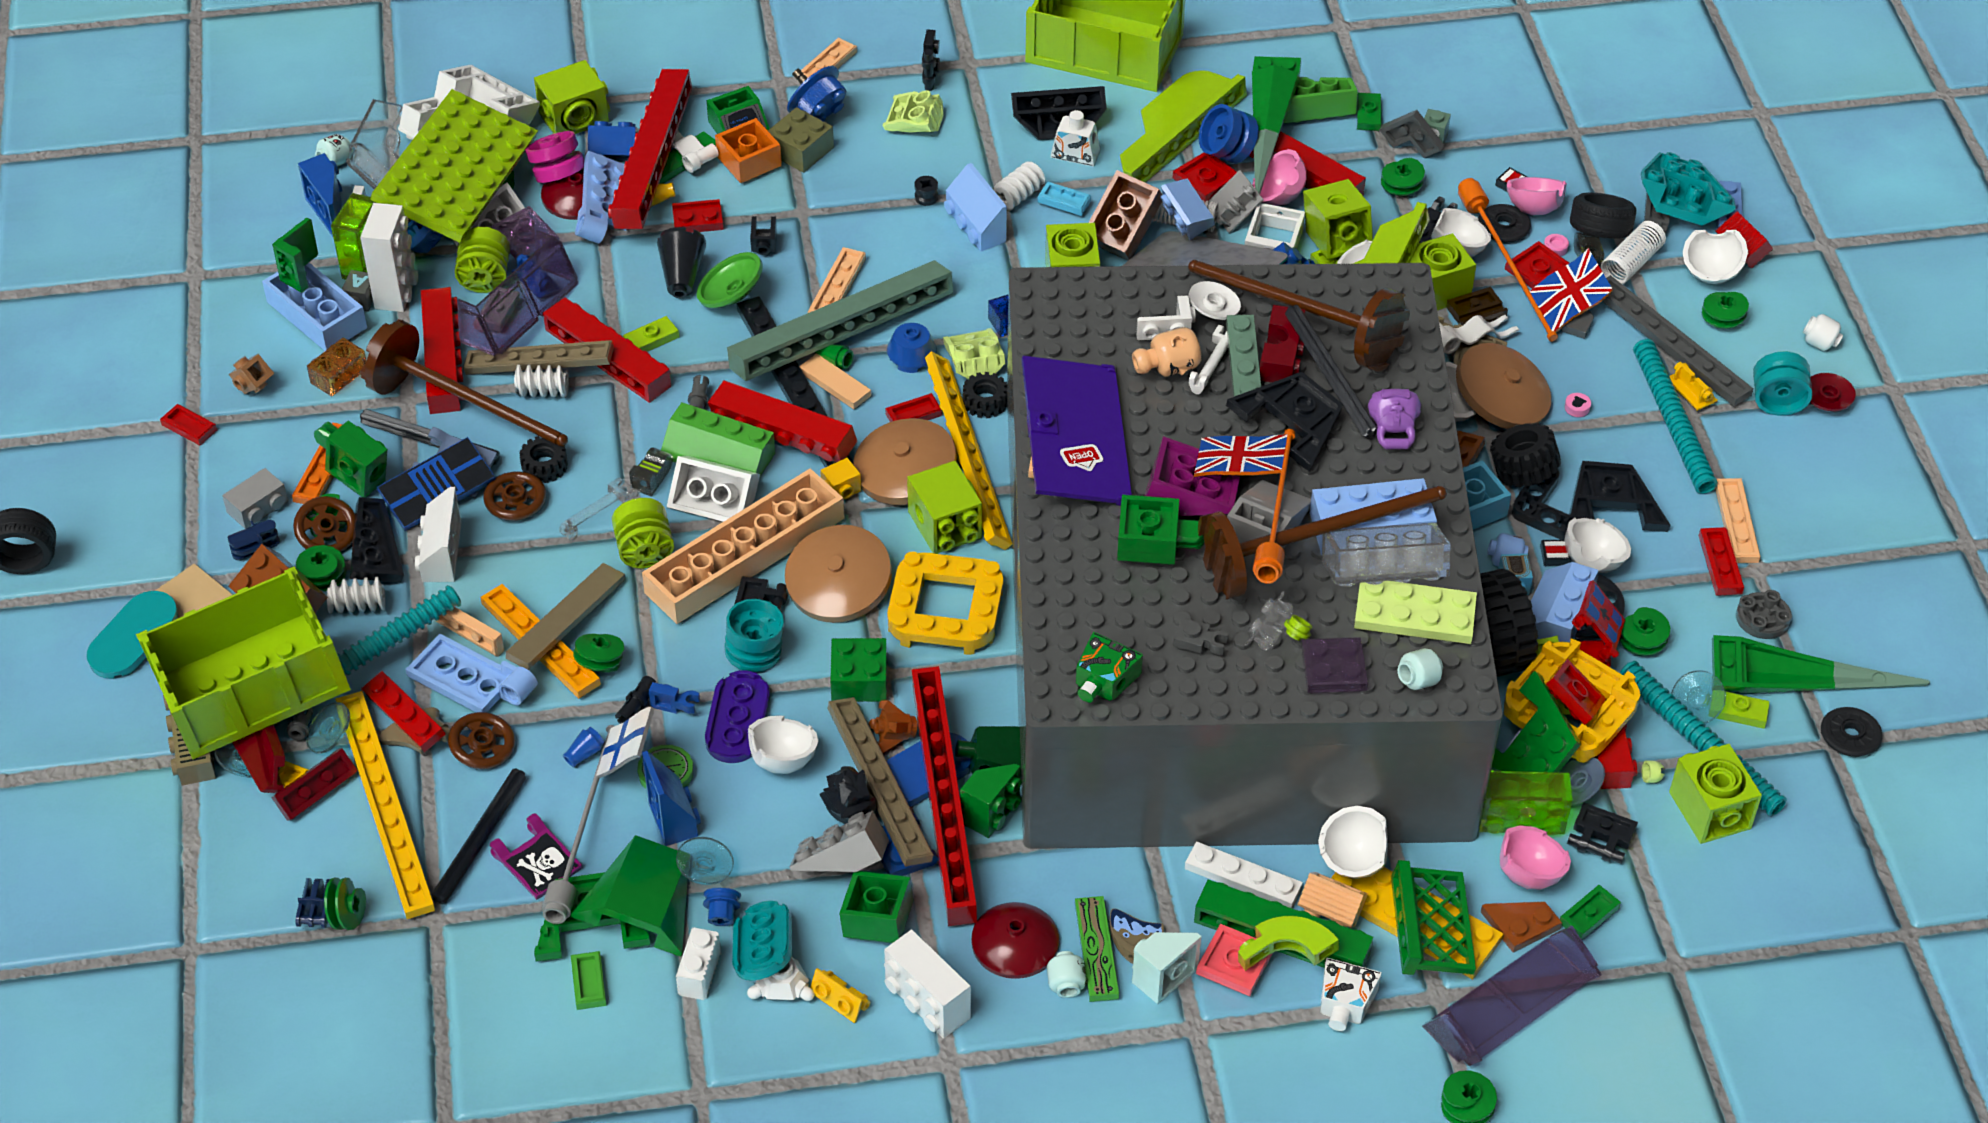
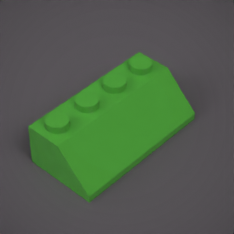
[660,402,775,476]

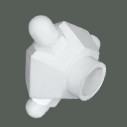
[747,956,815,1001]

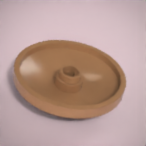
[1456,343,1551,429]
[853,418,957,505]
[785,525,892,623]

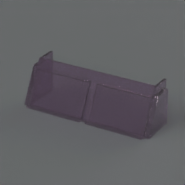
[457,230,578,356]
[1422,926,1602,1066]

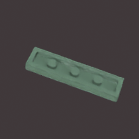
[1226,315,1261,397]

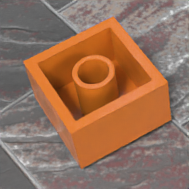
[715,118,782,183]

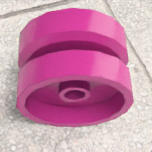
[525,131,584,183]

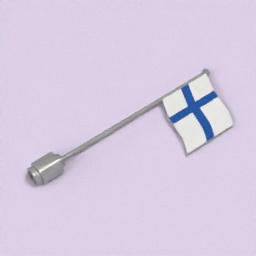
[542,707,655,924]

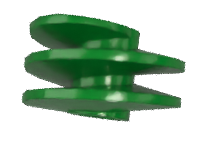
[1381,158,1425,196]
[1702,292,1749,328]
[296,545,347,591]
[1619,607,1671,656]
[573,634,624,672]
[324,877,366,930]
[1441,1070,1497,1123]

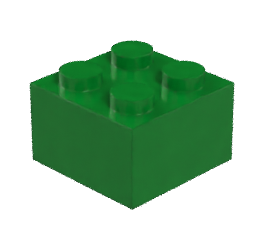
[830,638,887,702]
[839,871,914,943]

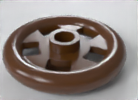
[483,471,546,521]
[293,496,355,552]
[448,712,515,769]

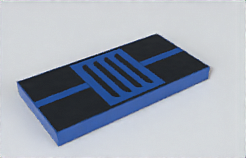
[377,437,495,531]

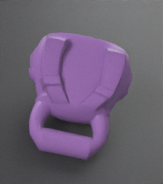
[1367,389,1421,449]

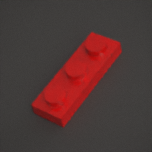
[1698,527,1744,596]

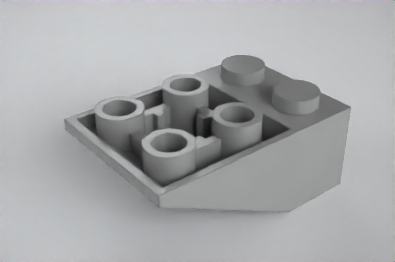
[1227,480,1311,549]
[790,811,889,872]

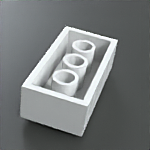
[360,203,418,312]

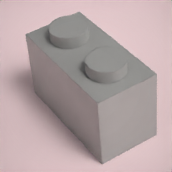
[222,468,288,529]

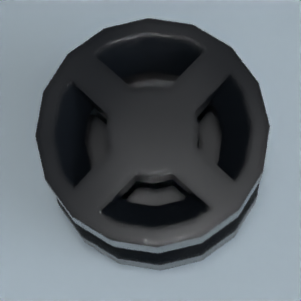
[914,176,938,206]

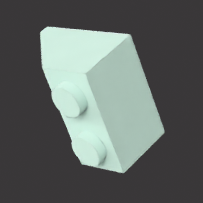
[1132,932,1201,1004]

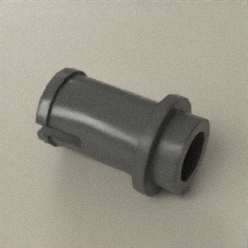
[287,708,313,740]

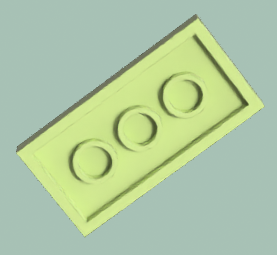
[1354,577,1477,644]

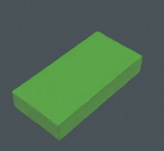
[571,951,606,1010]

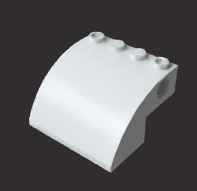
[398,65,540,140]

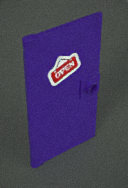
[1021,355,1132,506]

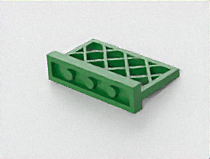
[1391,860,1476,975]

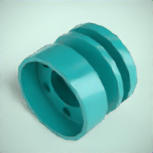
[724,599,784,672]

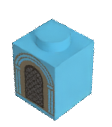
[1498,554,1533,595]

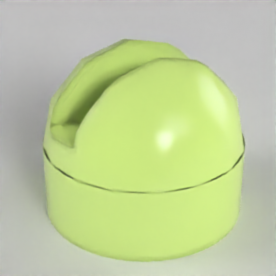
[1641,760,1665,783]

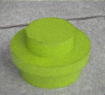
[1284,615,1312,641]

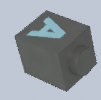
[342,270,373,311]

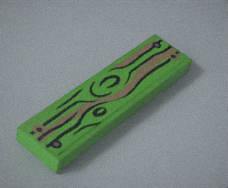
[1075,896,1119,1002]

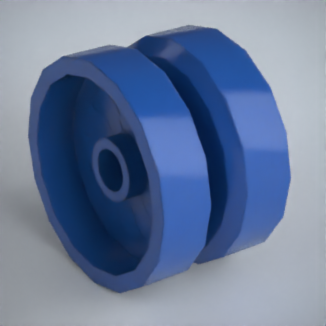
[1199,104,1258,164]

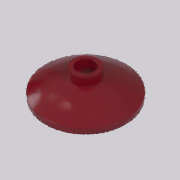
[1810,373,1856,412]

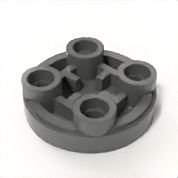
[1736,590,1792,639]

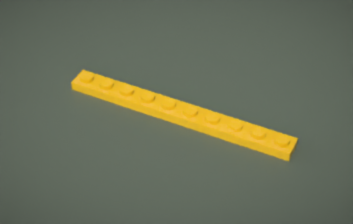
[925,351,1012,550]
[335,691,435,919]

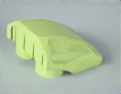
[883,91,944,132]
[943,328,1005,379]

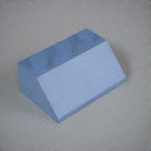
[944,163,1007,251]
[1531,562,1598,643]

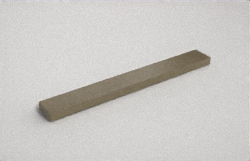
[827,697,933,867]

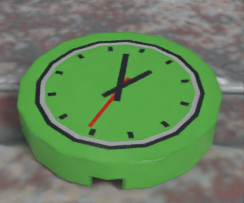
[637,745,693,789]

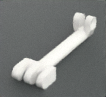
[1189,325,1228,394]

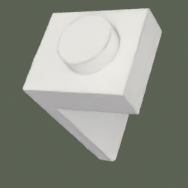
[1136,296,1195,340]

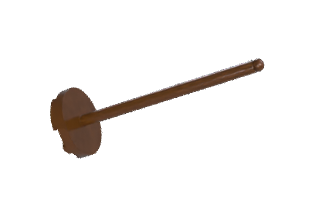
[1188,260,1410,372]
[360,319,568,447]
[1198,486,1447,600]

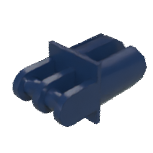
[227,520,280,560]
[295,878,330,928]

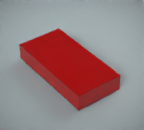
[885,393,942,422]
[160,404,217,446]

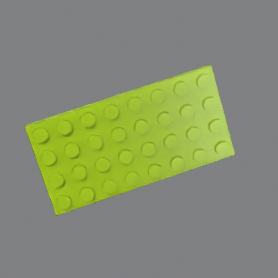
[370,89,538,243]

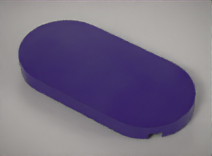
[705,670,770,763]

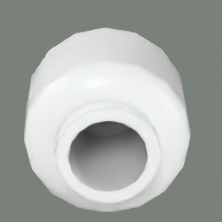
[1803,314,1843,351]

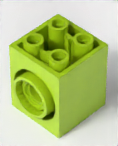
[534,60,610,134]
[1303,179,1373,259]
[1045,223,1100,267]
[1409,233,1476,311]
[907,461,982,554]
[1669,743,1762,844]

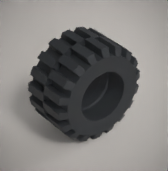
[1490,423,1561,487]

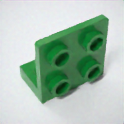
[272,217,318,293]

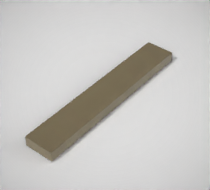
[463,340,614,375]
[506,563,625,670]

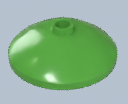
[697,252,763,308]

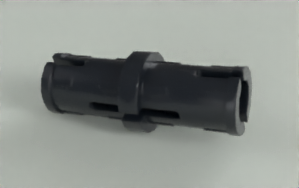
[615,676,656,724]

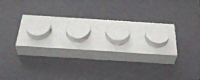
[1185,841,1303,908]

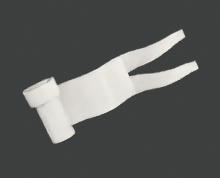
[671,131,719,173]
[1439,315,1520,354]

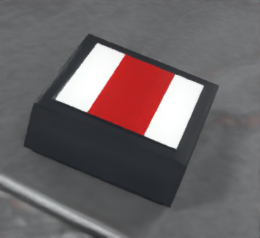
[1495,167,1528,191]
[1540,540,1571,566]

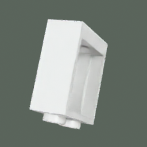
[1245,203,1305,250]

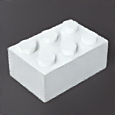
[884,929,971,1039]

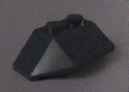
[1011,86,1107,140]

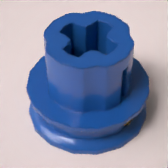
[703,887,741,926]

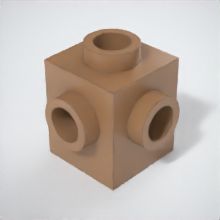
[228,354,274,394]

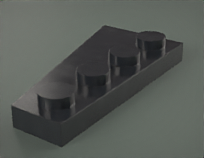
[350,497,404,582]

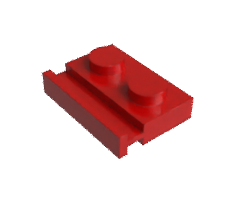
[672,199,723,233]

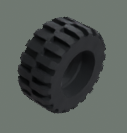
[1480,569,1538,677]

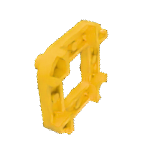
[887,552,1003,655]
[1503,639,1641,763]

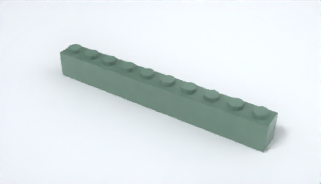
[727,260,953,381]

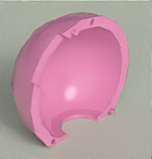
[1252,149,1307,206]
[1507,177,1567,215]
[1500,825,1571,890]

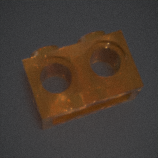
[307,337,367,397]

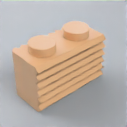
[1298,872,1368,928]

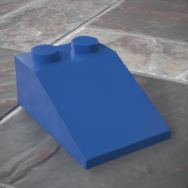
[298,153,343,241]
[642,751,701,846]

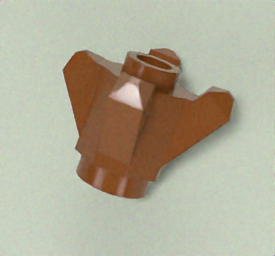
[868,699,917,753]

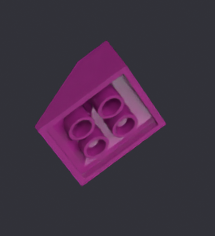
[1145,436,1240,516]

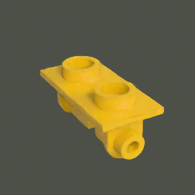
[1670,362,1718,411]
[810,968,871,1023]

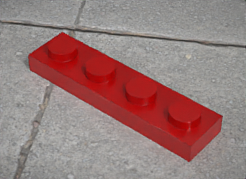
[361,671,446,752]

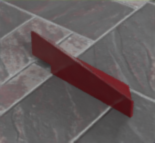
[232,724,285,793]

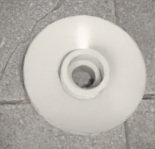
[1188,281,1241,320]

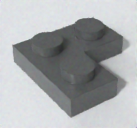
[1379,110,1444,158]

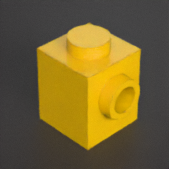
[820,458,861,500]

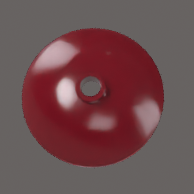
[541,168,610,220]
[971,902,1059,979]

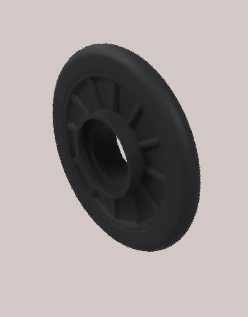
[1478,204,1531,242]
[1821,707,1883,757]

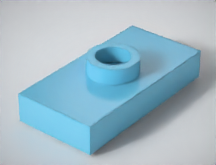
[1038,181,1091,216]

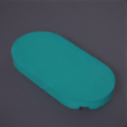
[87,591,178,679]
[732,901,792,981]

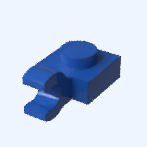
[649,682,700,714]

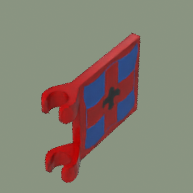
[1572,580,1625,663]

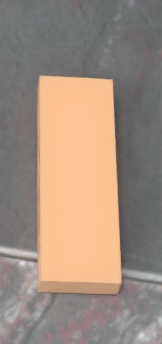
[801,38,857,78]
[799,353,871,409]
[436,607,504,657]

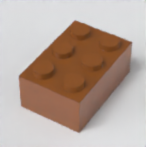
[1088,170,1163,260]
[229,544,328,613]

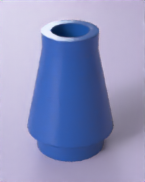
[563,727,605,767]

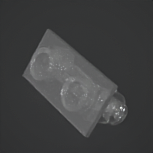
[1245,592,1294,650]

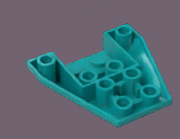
[1640,152,1736,226]

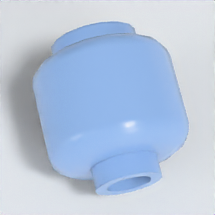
[1487,533,1529,567]

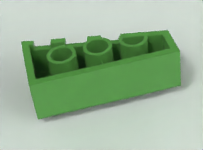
[1283,77,1357,123]

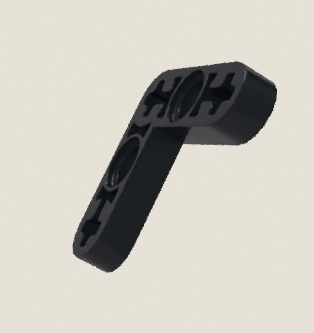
[1512,470,1569,540]

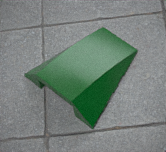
[571,835,689,957]

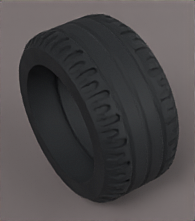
[1570,192,1637,239]
[0,508,56,574]

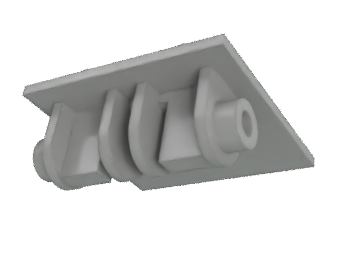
[1208,170,1264,234]

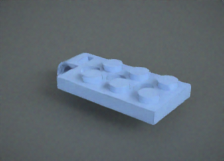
[575,151,627,244]
[406,634,538,713]

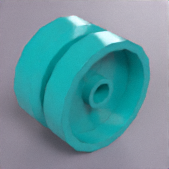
[1753,351,1812,416]

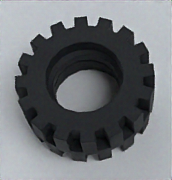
[963,372,1007,418]
[519,436,568,483]

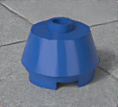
[887,323,937,373]

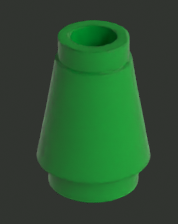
[815,344,854,370]

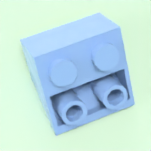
[1160,178,1215,240]

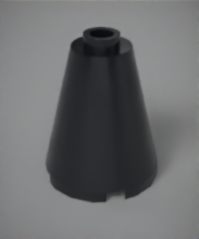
[657,227,706,298]

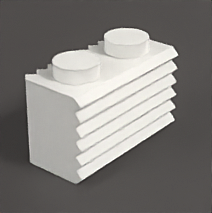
[676,928,721,1000]

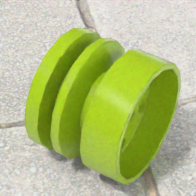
[454,227,510,293]
[611,498,674,569]

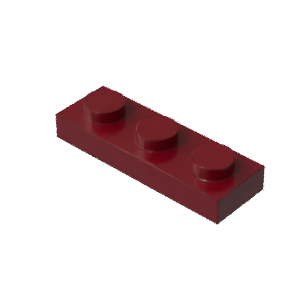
[271,748,358,821]

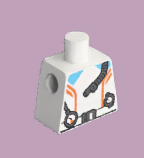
[1051,110,1100,167]
[1320,958,1382,1031]

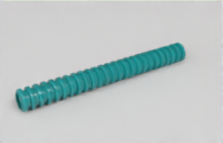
[1633,339,1718,494]
[337,585,461,676]
[1620,661,1787,816]

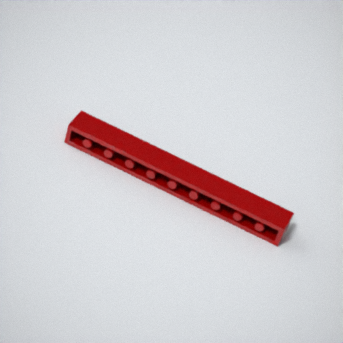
[608,69,692,229]
[912,666,977,926]

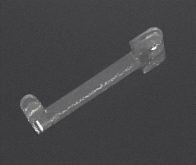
[559,478,639,541]

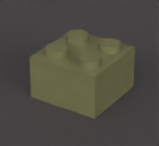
[768,107,834,173]

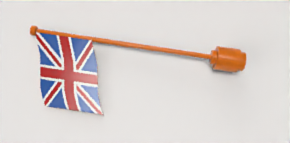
[1458,178,1613,342]
[1194,429,1295,584]

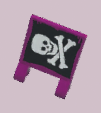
[490,813,583,900]

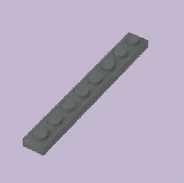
[1603,275,1754,406]

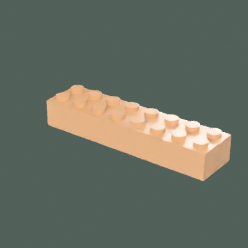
[642,468,844,624]

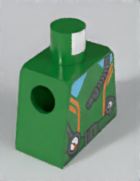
[1076,632,1143,703]

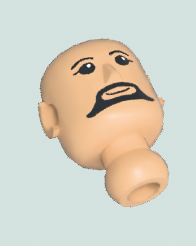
[1132,327,1201,377]

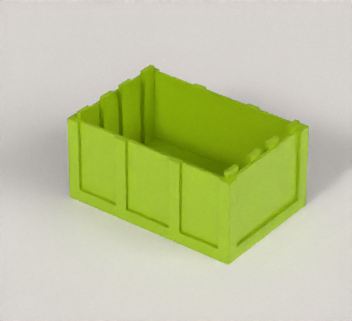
[1025,0,1185,92]
[136,566,351,759]

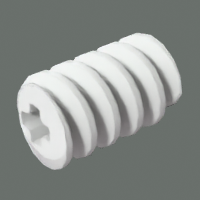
[994,161,1045,211]
[514,365,569,397]
[327,577,385,614]

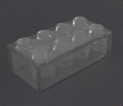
[1322,523,1450,587]

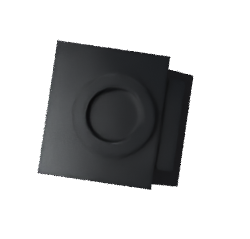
[750,216,777,255]

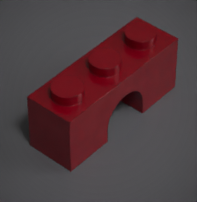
[1260,305,1305,383]

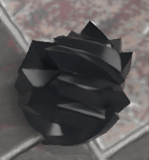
[819,766,876,824]

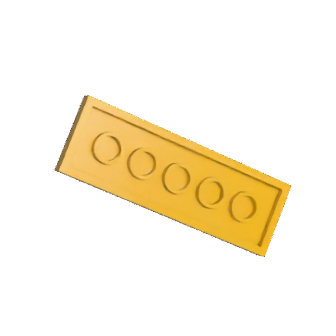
[1331,867,1504,980]

